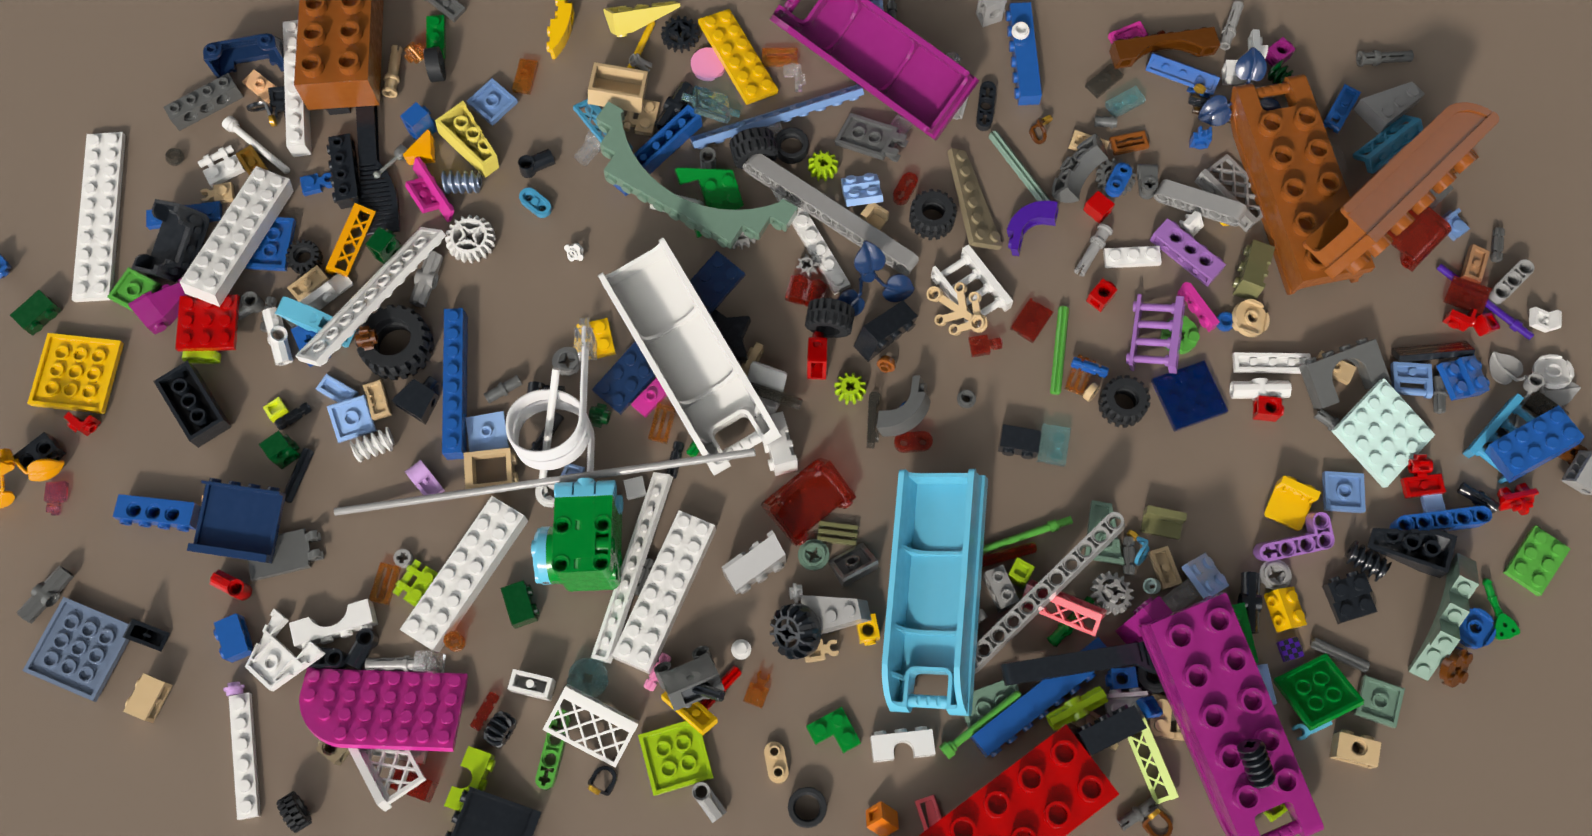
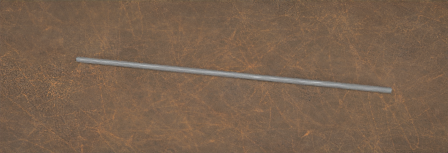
[334,448,756,516]

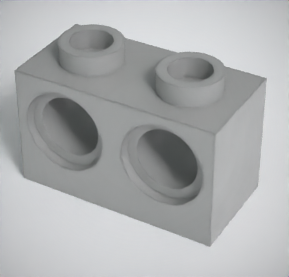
[982,565,1020,613]

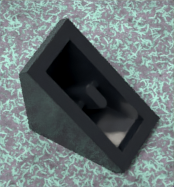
[123,619,170,652]

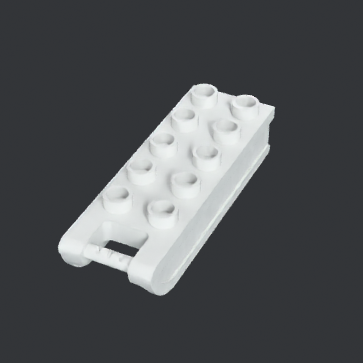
[598,238,782,476]

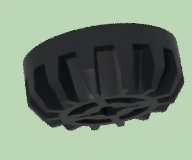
[770,603,821,660]

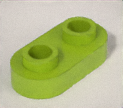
[182,351,222,364]

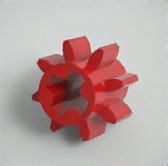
[1408,454,1433,477]

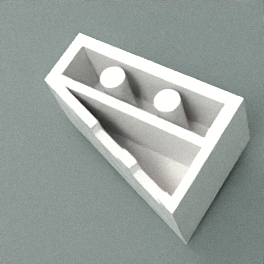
[763,411,798,476]

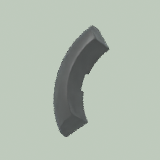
[1052,133,1109,203]

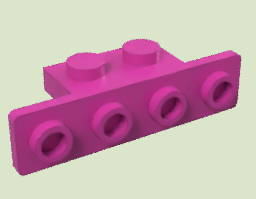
[405,157,454,222]

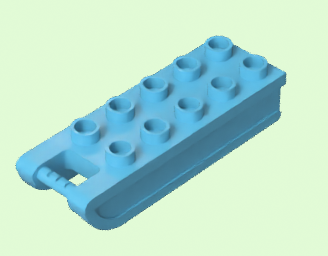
[882,469,988,716]

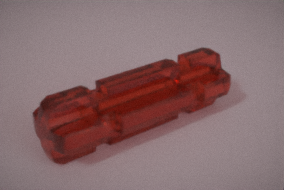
[470,692,500,731]

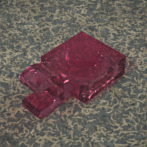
[44,481,69,516]

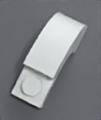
[1221,29,1268,85]

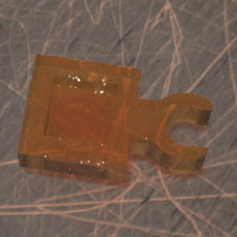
[743,670,770,709]

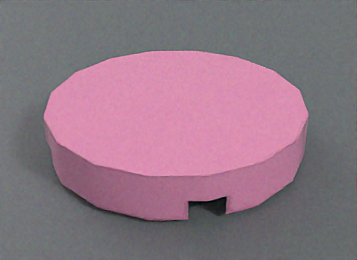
[691,47,725,81]

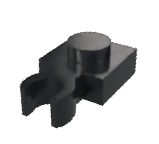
[268,86,286,119]

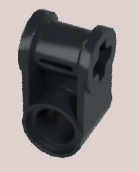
[307,647,348,669]

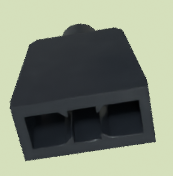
[391,376,439,425]

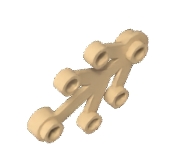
[926,282,988,336]

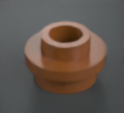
[877,355,896,373]

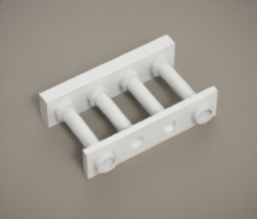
[931,244,1013,327]

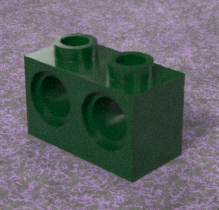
[365,227,401,264]
[259,430,300,469]

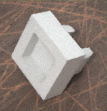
[1179,211,1204,237]

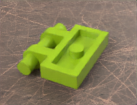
[392,559,438,607]

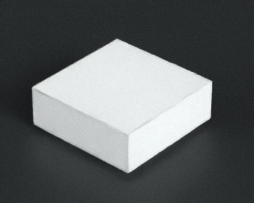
[623,476,646,500]

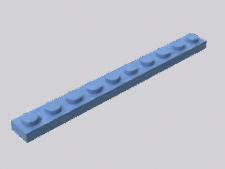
[690,84,864,149]

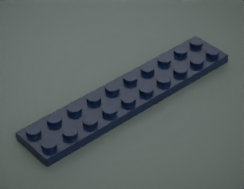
[592,251,746,415]

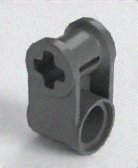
[1137,164,1158,200]

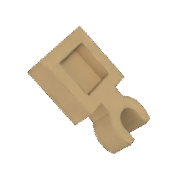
[200,182,235,204]
[805,639,839,663]

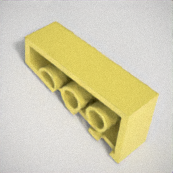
[435,101,499,178]

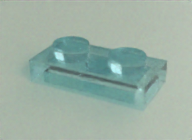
[1105,86,1146,117]

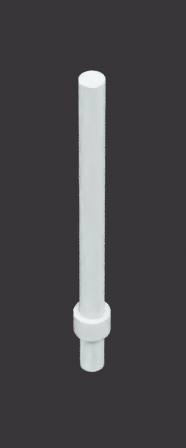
[539,368,560,479]

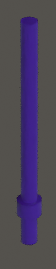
[1437,263,1535,340]

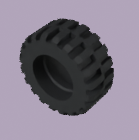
[355,304,434,380]

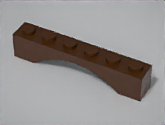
[1109,27,1220,69]

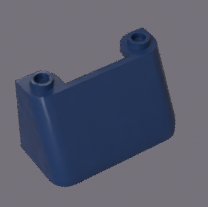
[203,33,284,79]

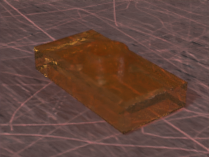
[512,58,538,95]

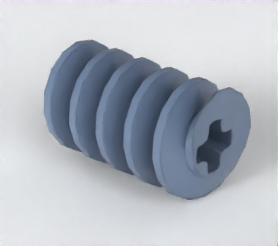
[441,170,482,194]

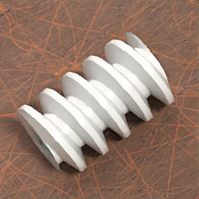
[350,427,395,462]

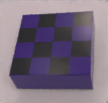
[1276,637,1304,662]

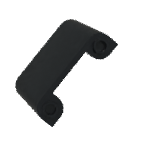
[131,199,210,283]

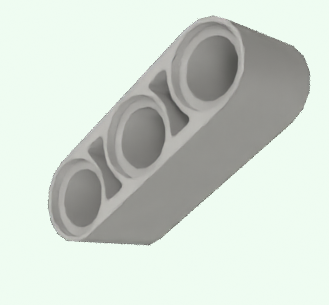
[1486,259,1535,305]

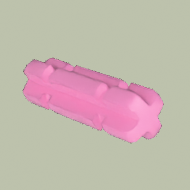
[644,653,671,691]

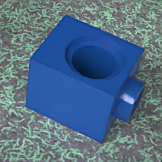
[1105,667,1138,691]

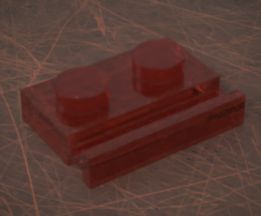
[1443,276,1492,315]
[1010,298,1053,343]

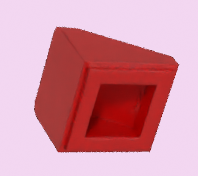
[1473,312,1500,336]

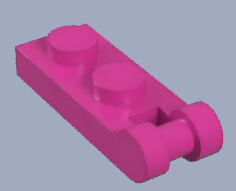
[1177,282,1220,332]

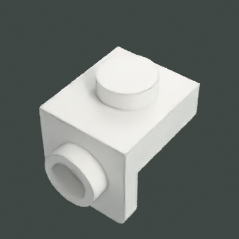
[1529,307,1562,333]

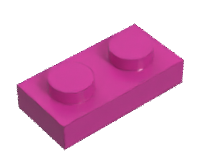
[1108,21,1148,44]

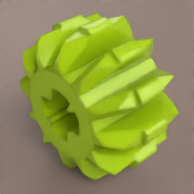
[808,150,838,182]
[834,372,866,405]

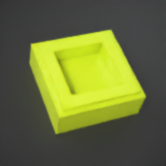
[263,397,289,423]

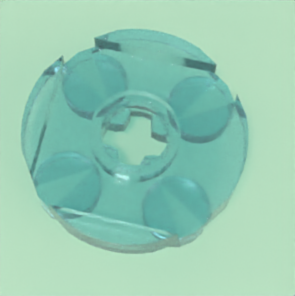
[567,658,609,698]

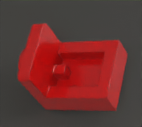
[1442,309,1478,332]
[63,411,101,436]

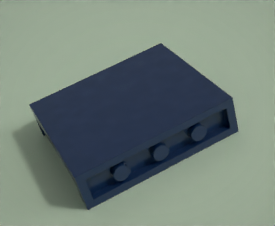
[187,478,286,564]

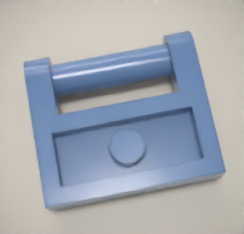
[1390,362,1433,399]

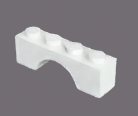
[289,599,378,650]

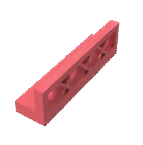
[1022,580,1107,637]

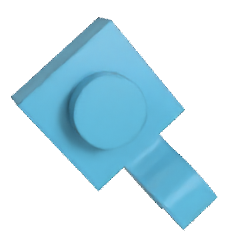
[1292,721,1333,740]

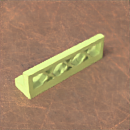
[1128,717,1179,805]

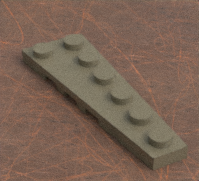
[947,148,1003,250]

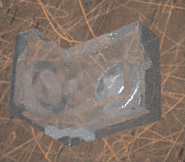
[783,63,806,92]

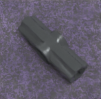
[16,566,74,624]

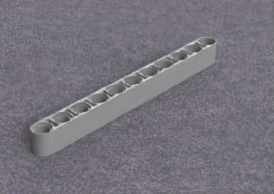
[743,154,919,275]
[975,512,1125,674]

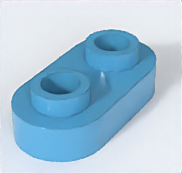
[519,188,552,218]

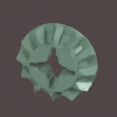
[798,539,829,571]

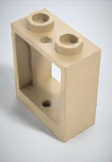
[464,448,519,489]

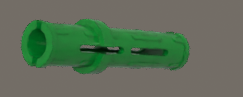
[1047,596,1095,647]

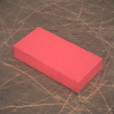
[915,795,942,831]

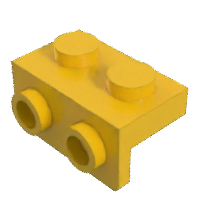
[1264,586,1307,633]

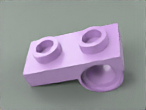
[405,460,445,495]

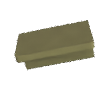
[1140,505,1187,540]

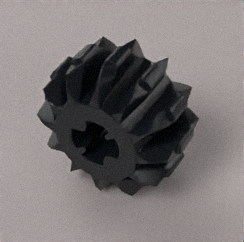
[483,711,516,748]

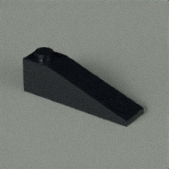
[1367,528,1457,578]

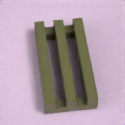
[817,521,858,546]

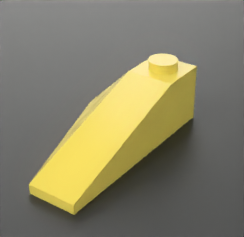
[603,1,680,37]

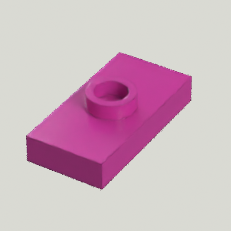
[631,377,667,418]

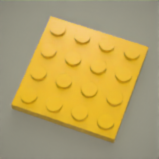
[27,333,124,414]

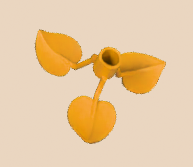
[0,448,64,509]

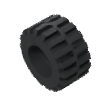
[729,127,778,170]
[909,189,957,240]
[805,298,855,338]
[1098,375,1151,428]

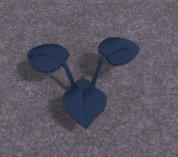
[1198,47,1281,126]
[837,240,915,317]

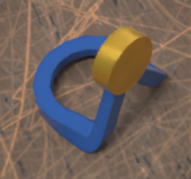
[1187,83,1210,98]

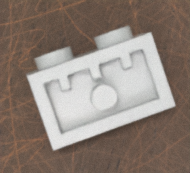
[1105,688,1148,718]

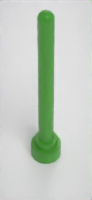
[939,690,1022,759]

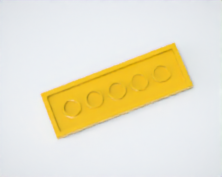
[698,9,778,105]

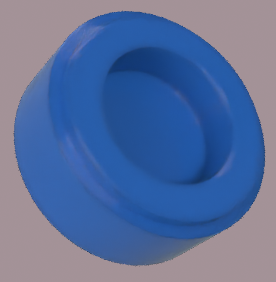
[1217,312,1233,332]

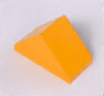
[403,129,435,165]

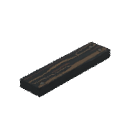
[1391,342,1475,362]

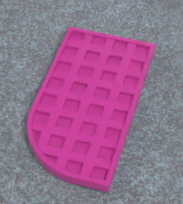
[299,668,468,752]

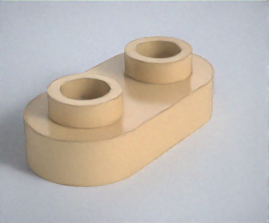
[764,741,789,784]

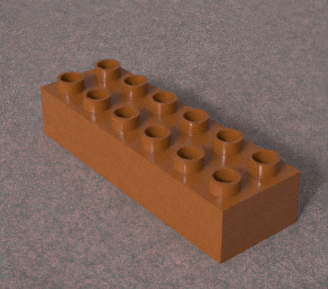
[294,0,384,110]

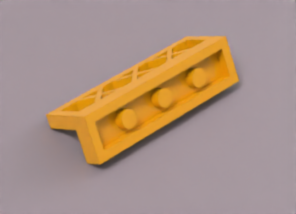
[326,203,376,277]

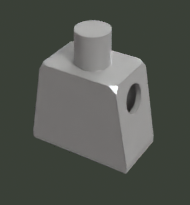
[1561,450,1592,495]

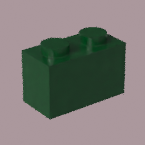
[10,290,62,336]
[500,580,539,629]

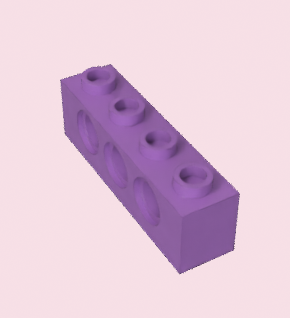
[1150,218,1226,287]

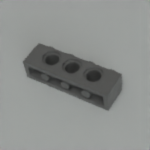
[163,73,243,131]

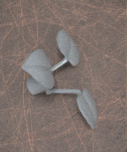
[1489,351,1581,434]

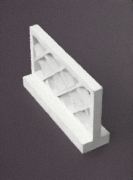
[543,684,639,768]
[348,748,426,812]

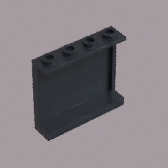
[445,786,541,836]

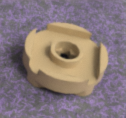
[1232,299,1270,337]

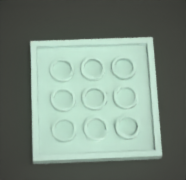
[1331,378,1435,488]

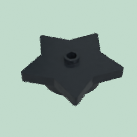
[710,309,751,360]

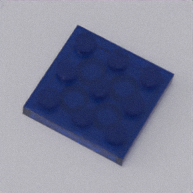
[1151,360,1228,432]

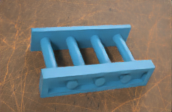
[1462,393,1535,484]

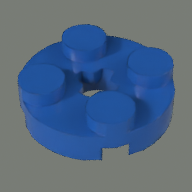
[1459,608,1496,649]

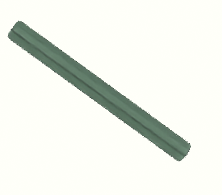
[989,130,1051,201]

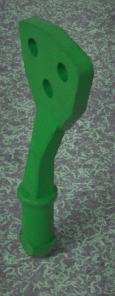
[1482,578,1520,640]

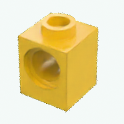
[856,613,880,646]

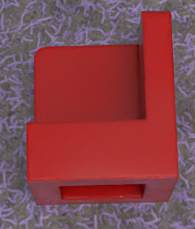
[1083,191,1115,224]

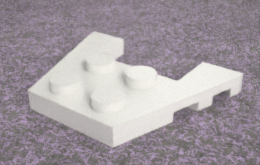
[245,609,325,692]

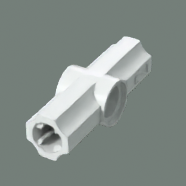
[262,307,293,366]
[1229,378,1292,401]

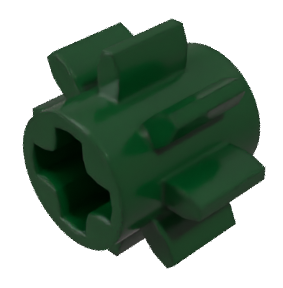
[588,403,611,428]

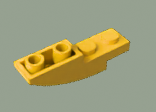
[547,0,575,59]

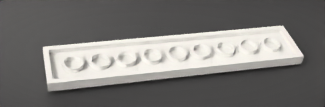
[72,132,126,302]
[295,227,446,367]

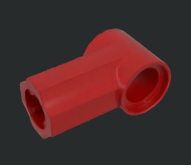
[209,569,252,601]

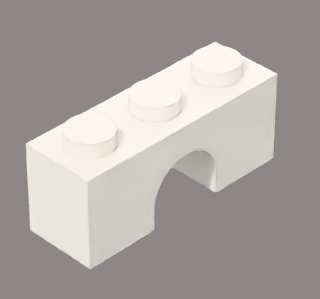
[870,726,936,763]

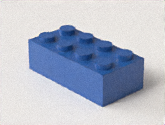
[1485,405,1585,483]

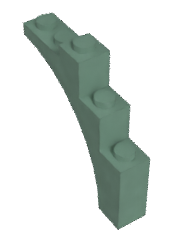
[1408,553,1479,681]

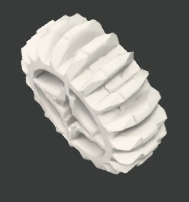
[445,215,496,263]

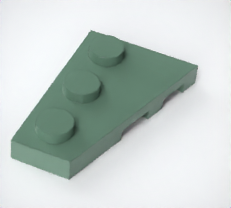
[1084,500,1124,565]
[963,680,1020,728]

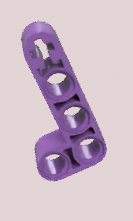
[1253,512,1335,561]

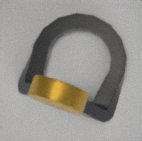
[246,101,277,127]
[587,766,617,796]

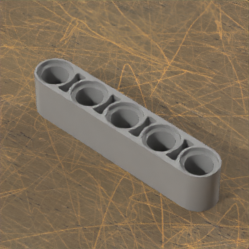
[1154,179,1247,226]

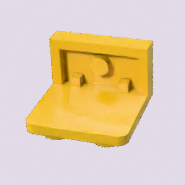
[1264,476,1321,531]

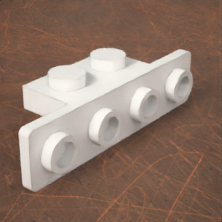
[284,274,353,328]

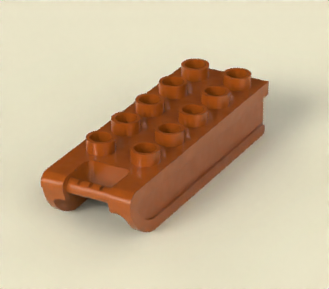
[1230,74,1375,295]
[1303,102,1499,280]

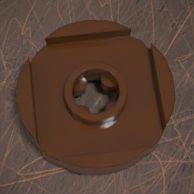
[1439,646,1473,688]

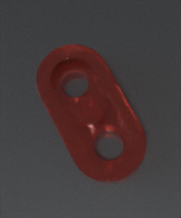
[894,431,933,453]

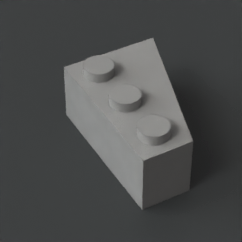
[1354,82,1425,134]
[800,595,871,635]

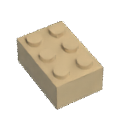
[588,62,648,113]

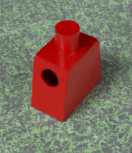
[807,332,827,380]

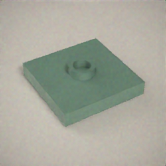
[1353,675,1405,728]

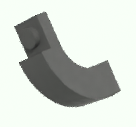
[876,375,931,437]

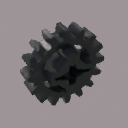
[661,15,699,53]

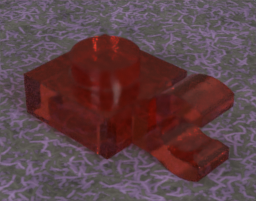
[968,334,1003,357]

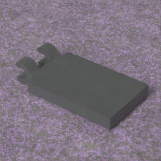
[834,113,909,162]
[248,529,324,581]

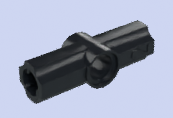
[655,81,695,130]
[1237,571,1263,634]

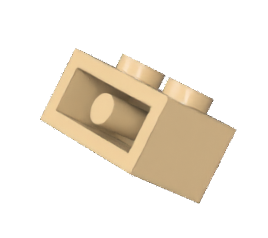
[123,673,173,723]

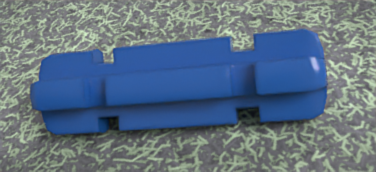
[1071,357,1109,378]

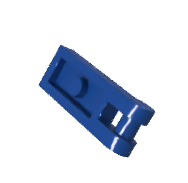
[1323,84,1361,134]

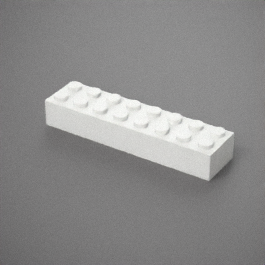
[180,166,294,307]
[400,496,528,654]
[612,510,716,674]

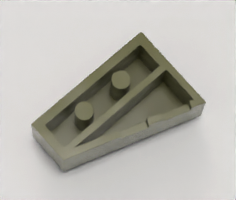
[1232,240,1275,300]

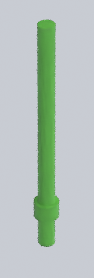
[983,516,1073,554]

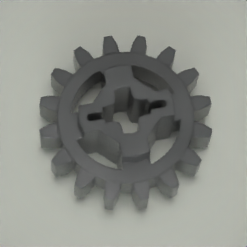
[1095,158,1136,197]

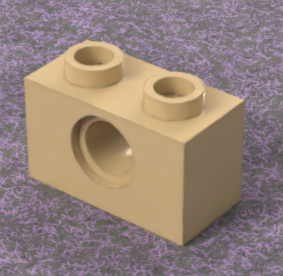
[1330,730,1381,769]

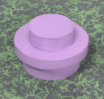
[223,682,245,696]

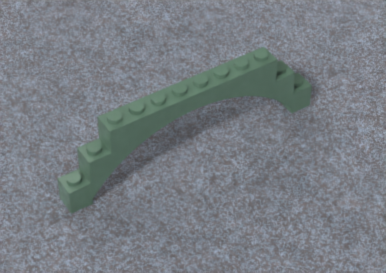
[596,101,798,249]

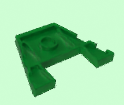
[675,168,744,238]

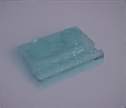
[1037,423,1071,467]

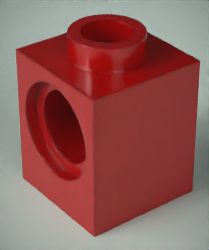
[1086,278,1118,312]
[1253,395,1284,422]

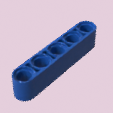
[1390,506,1492,532]

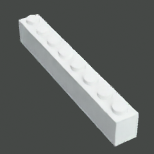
[283,20,312,157]

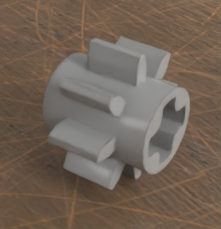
[796,254,820,278]

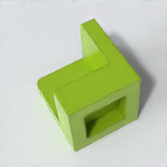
[1008,557,1035,589]

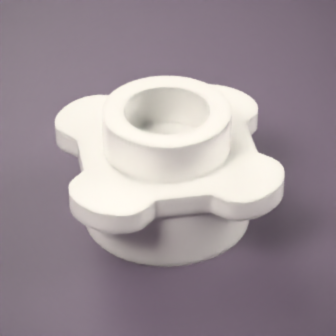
[564,243,584,261]

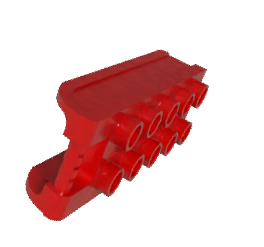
[919,724,1119,836]

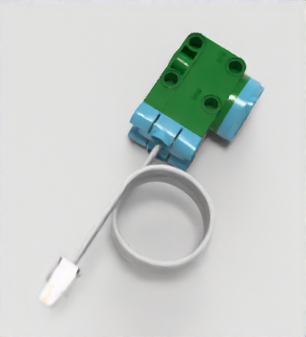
[506,318,623,592]

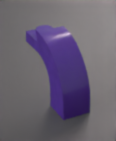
[1007,201,1059,256]

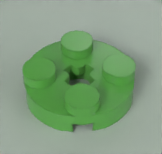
[1160,316,1200,354]

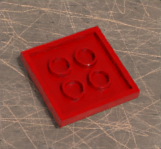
[175,294,240,351]

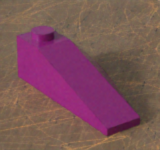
[128,278,188,334]

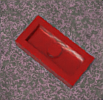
[1400,474,1446,498]

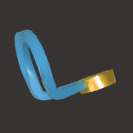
[1127,530,1150,566]

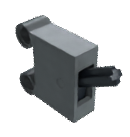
[654,646,726,711]

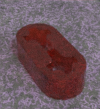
[893,172,918,205]

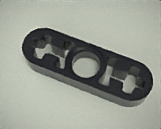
[976,81,996,131]

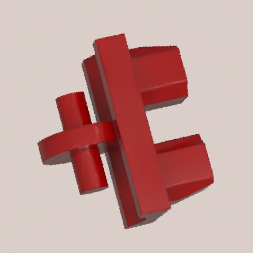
[1497,483,1539,515]

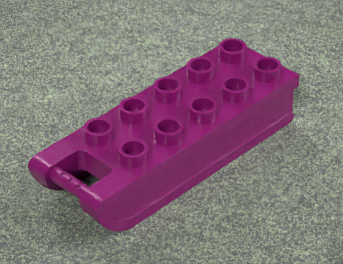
[769,0,979,141]
[1138,592,1324,836]

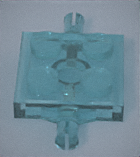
[681,85,740,124]

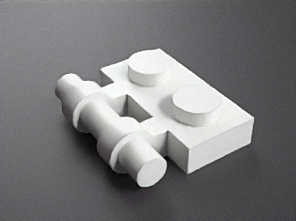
[198,145,245,188]

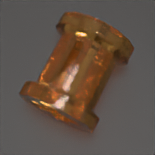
[443,631,466,652]

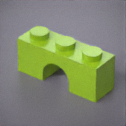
[444,746,496,811]

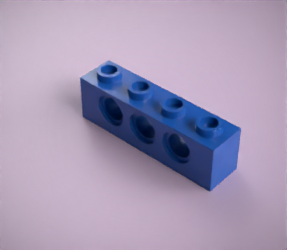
[113,494,201,532]

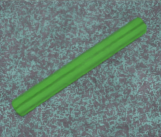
[1050,306,1069,395]

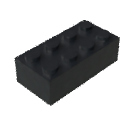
[153,361,232,448]

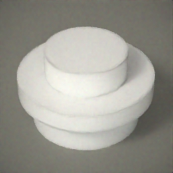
[1011,22,1030,40]
[789,583,803,603]
[731,639,751,660]

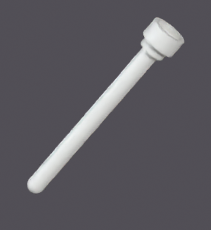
[222,116,290,174]

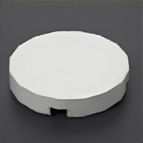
[1532,354,1574,389]

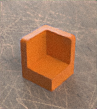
[866,801,899,836]

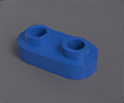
[1105,163,1132,197]

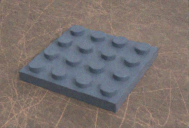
[22,597,129,702]

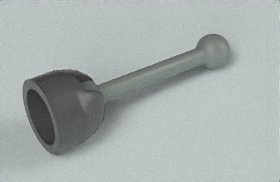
[373,144,407,178]

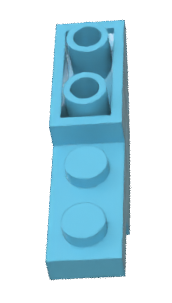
[275,296,356,348]

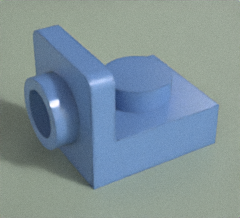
[1439,208,1470,241]

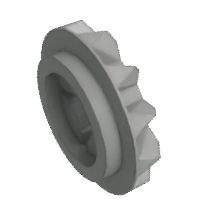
[552,347,582,376]
[1259,560,1292,590]

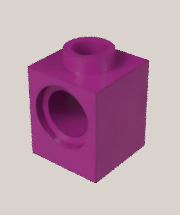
[1265,37,1296,67]

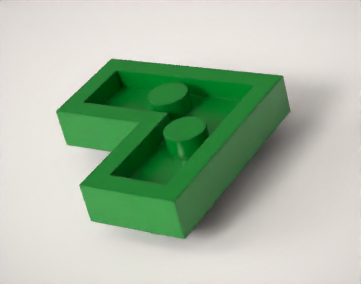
[806,707,861,754]

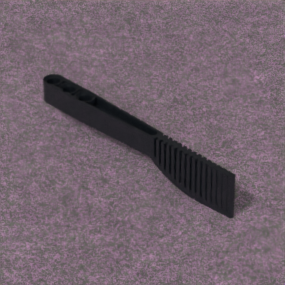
[356,105,400,236]
[1001,642,1157,686]

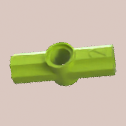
[1046,686,1108,731]

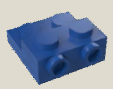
[1436,355,1490,401]

